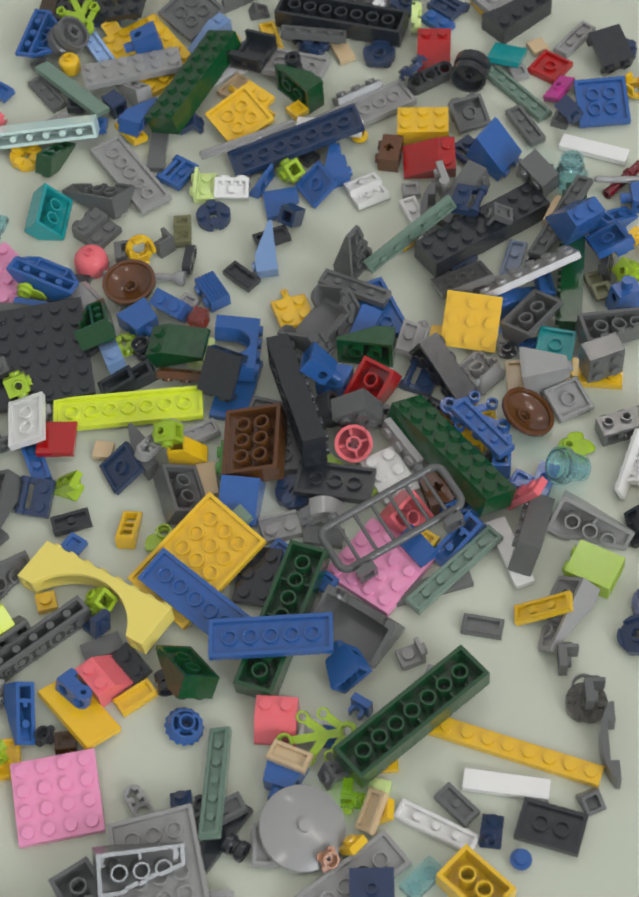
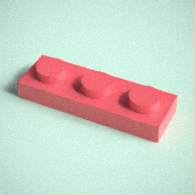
[507,476,548,511]

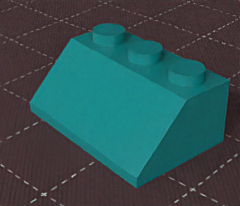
[24,183,73,241]

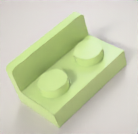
[190,167,217,204]

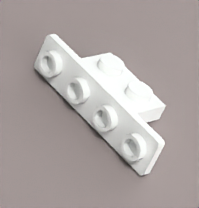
[614,428,639,500]

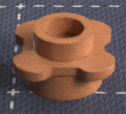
[316,846,340,872]

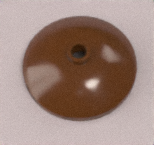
[102,259,156,305]
[502,387,554,437]

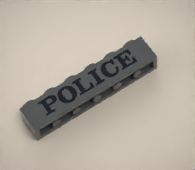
[0,595,92,682]

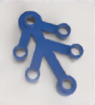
[440,390,510,440]

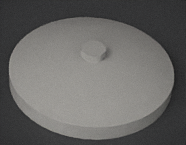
[258,785,346,874]

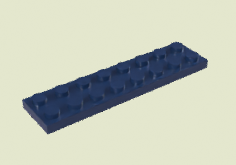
[227,103,365,176]

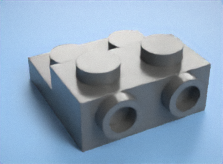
[447,93,491,135]
[71,207,122,249]

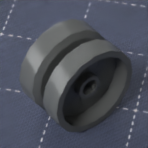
[47,16,89,57]

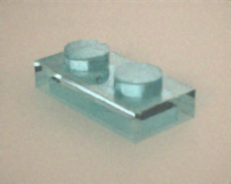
[399,855,442,897]

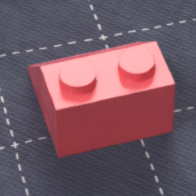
[380,490,434,535]
[75,655,135,708]
[254,695,300,747]

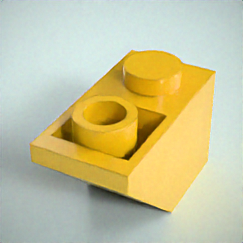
[167,436,208,465]

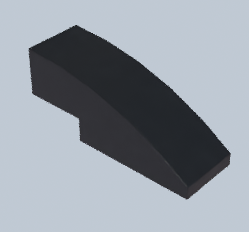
[97,359,159,394]

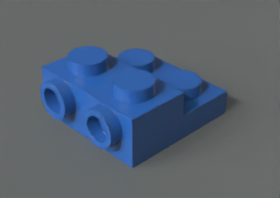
[585,221,635,259]

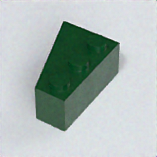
[74,298,117,351]

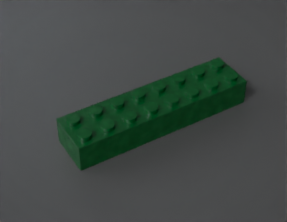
[145,30,241,134]
[387,395,516,516]
[233,539,330,698]
[333,644,490,788]

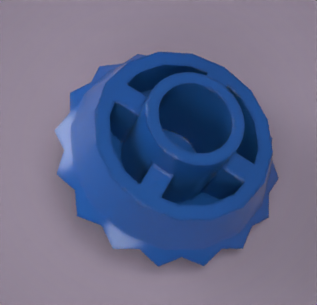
[164,707,205,746]

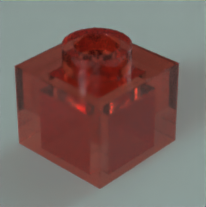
[187,306,210,328]

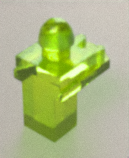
[340,778,366,815]

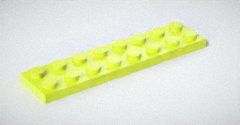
[53,385,204,431]

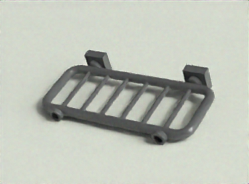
[318,463,465,584]

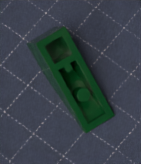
[35,141,76,177]

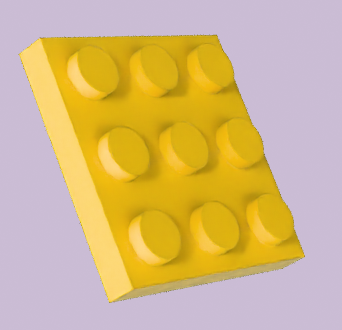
[205,84,275,149]
[441,290,503,353]

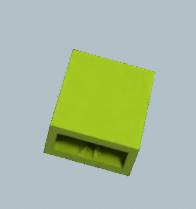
[562,539,626,599]

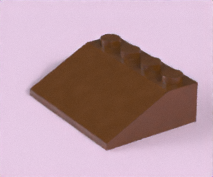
[221,403,287,482]

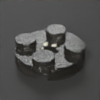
[565,682,608,724]

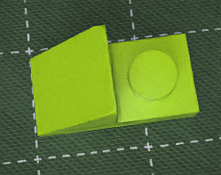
[54,470,85,501]

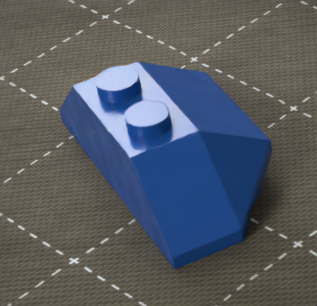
[15,9,57,58]
[6,256,79,302]

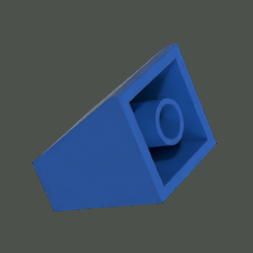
[466,117,522,182]
[545,196,606,245]
[219,475,266,528]

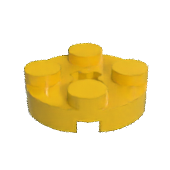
[9,145,42,172]

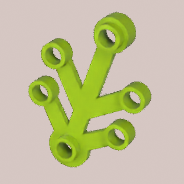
[56,0,100,35]
[276,707,357,766]

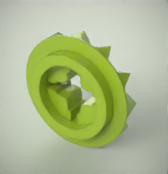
[115,332,136,357]

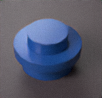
[510,848,532,871]

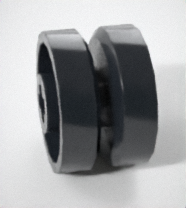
[450,49,491,93]

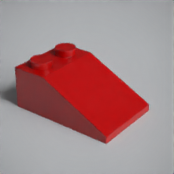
[417,28,451,78]
[403,136,456,179]
[343,355,402,404]

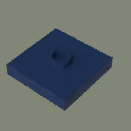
[99,441,145,495]
[349,867,395,897]

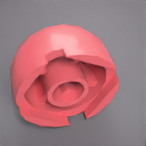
[74,244,109,279]
[334,424,373,463]

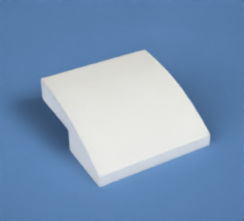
[343,172,390,210]

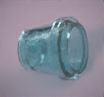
[555,150,588,190]
[545,446,591,485]

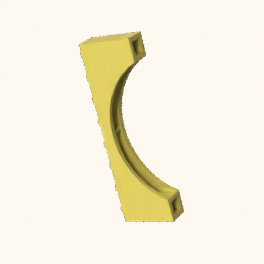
[17,541,175,655]

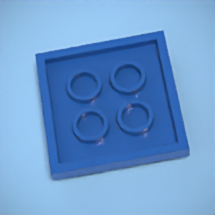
[573,76,631,129]

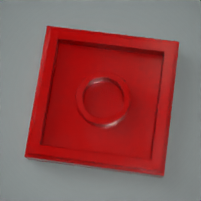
[527,49,573,85]
[35,421,78,457]

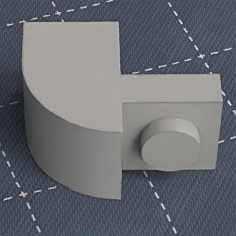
[300,496,345,528]

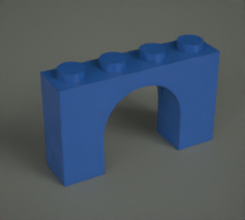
[214,315,263,382]

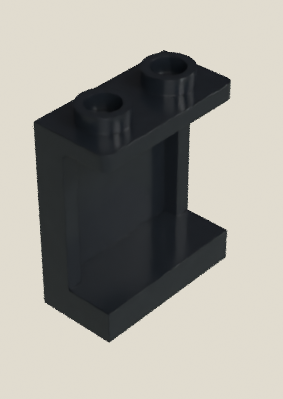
[586,24,635,75]
[228,29,278,73]
[197,345,248,402]

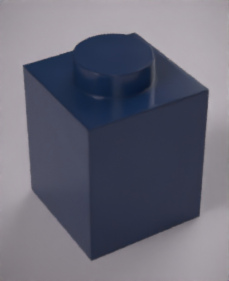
[101,89,128,119]
[554,94,584,126]
[277,203,306,228]

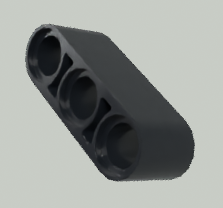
[407,61,452,96]

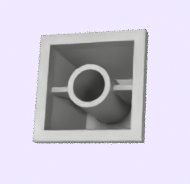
[519,347,573,394]

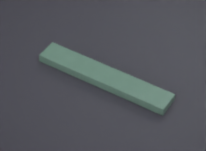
[35,61,110,119]
[487,63,552,123]
[363,194,457,274]
[404,525,503,615]
[198,726,232,840]

